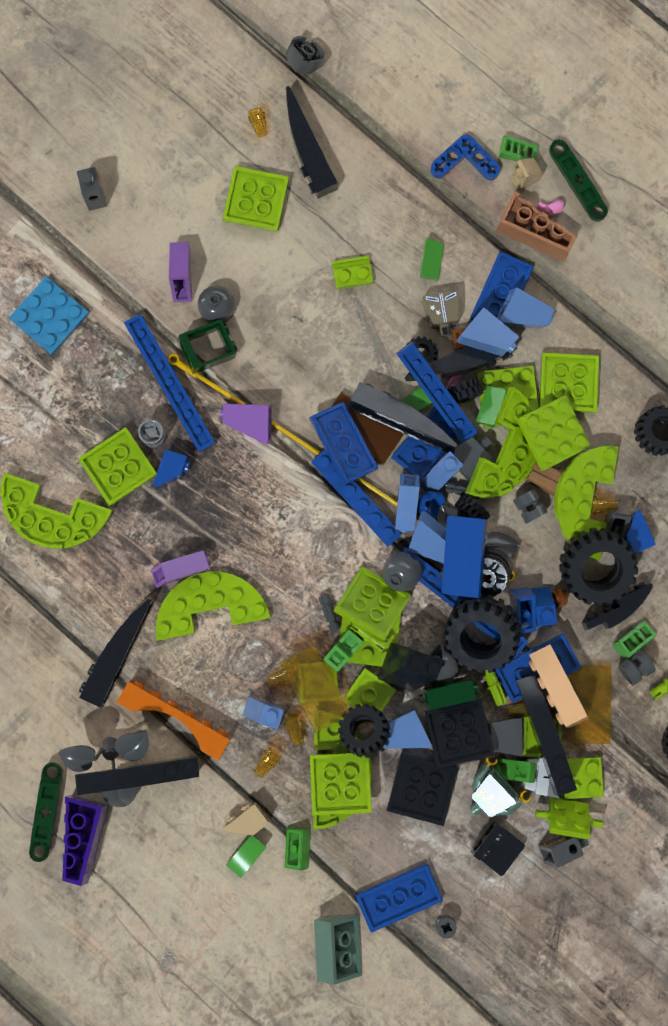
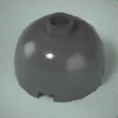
[287,36,325,74]
[198,286,235,323]
[382,552,422,592]
[429,645,461,685]

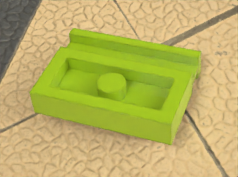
[332,256,373,290]

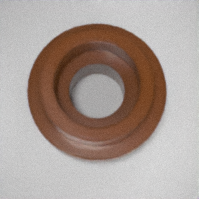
[552,588,568,607]

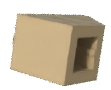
[511,158,543,191]
[223,802,270,836]

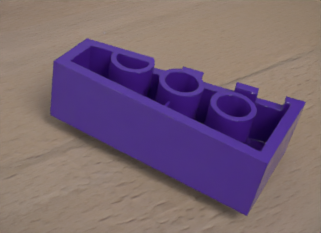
[62,795,109,886]

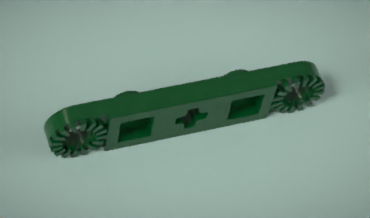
[549,139,608,222]
[29,762,63,862]

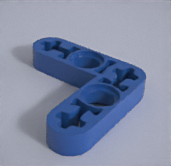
[430,135,500,181]

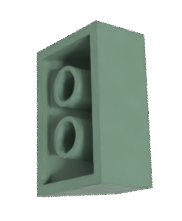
[314,914,362,985]

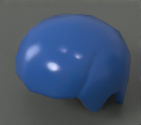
[417,491,445,518]

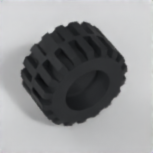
[634,405,668,456]
[338,703,391,758]

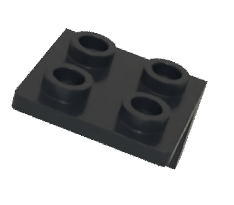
[471,821,525,876]

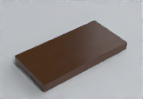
[331,392,404,465]

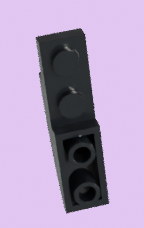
[582,582,653,630]

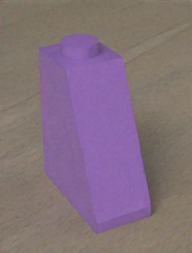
[169,242,192,302]
[220,403,272,444]
[151,550,210,588]

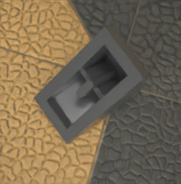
[605,512,631,539]

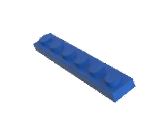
[396,342,478,443]
[311,449,402,547]

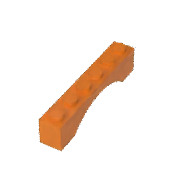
[117,680,232,761]

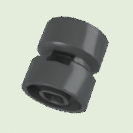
[513,489,548,524]
[618,650,656,686]

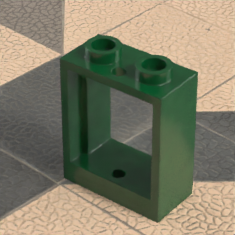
[178,319,237,374]
[423,679,479,710]

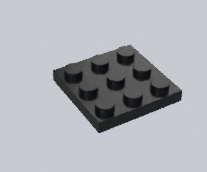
[424,698,495,770]
[386,753,458,826]

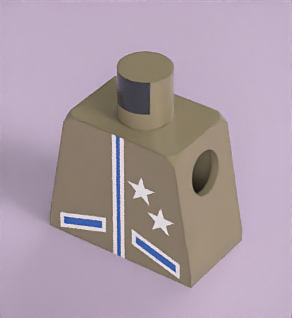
[422,290,459,337]

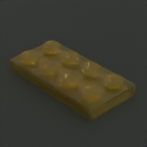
[279,644,349,733]
[570,665,611,744]

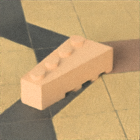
[528,645,589,729]

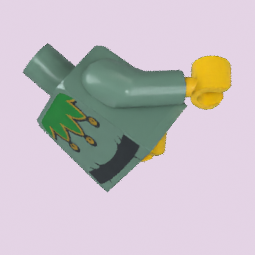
[470,758,531,817]

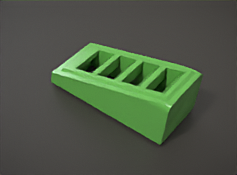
[498,136,539,161]
[612,620,657,660]

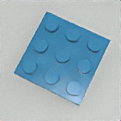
[9,276,90,356]

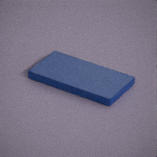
[470,251,534,321]
[309,402,379,486]
[391,407,458,482]
[441,516,487,598]
[495,633,582,703]
[355,863,443,933]

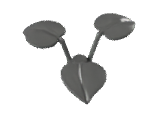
[436,505,520,581]
[59,730,149,807]

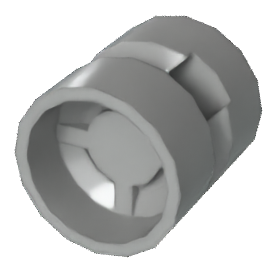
[138,419,166,448]

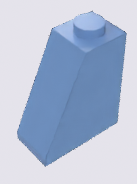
[497,287,555,329]
[456,307,519,356]
[419,452,463,492]
[395,474,420,533]
[408,511,446,563]
[243,696,285,730]
[370,709,432,749]

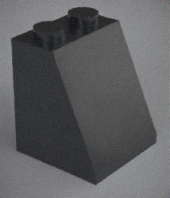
[378,642,443,691]

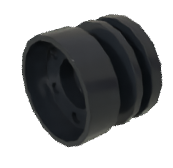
[481,548,513,597]

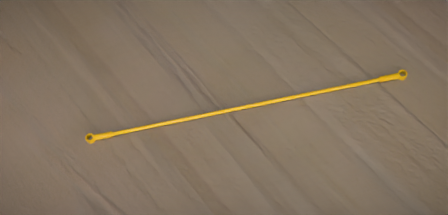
[168,354,515,582]

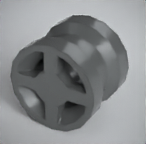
[436,915,457,938]

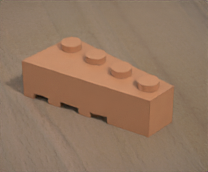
[496,191,576,262]

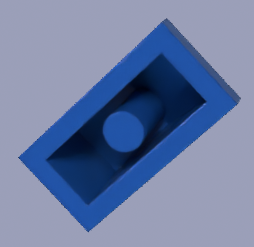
[153,449,191,489]
[624,510,656,554]
[510,587,537,633]
[530,587,557,627]

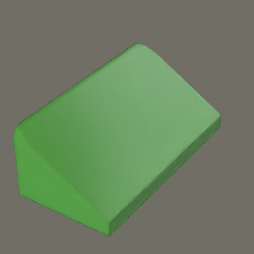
[420,238,444,281]
[476,386,507,428]
[284,828,311,870]

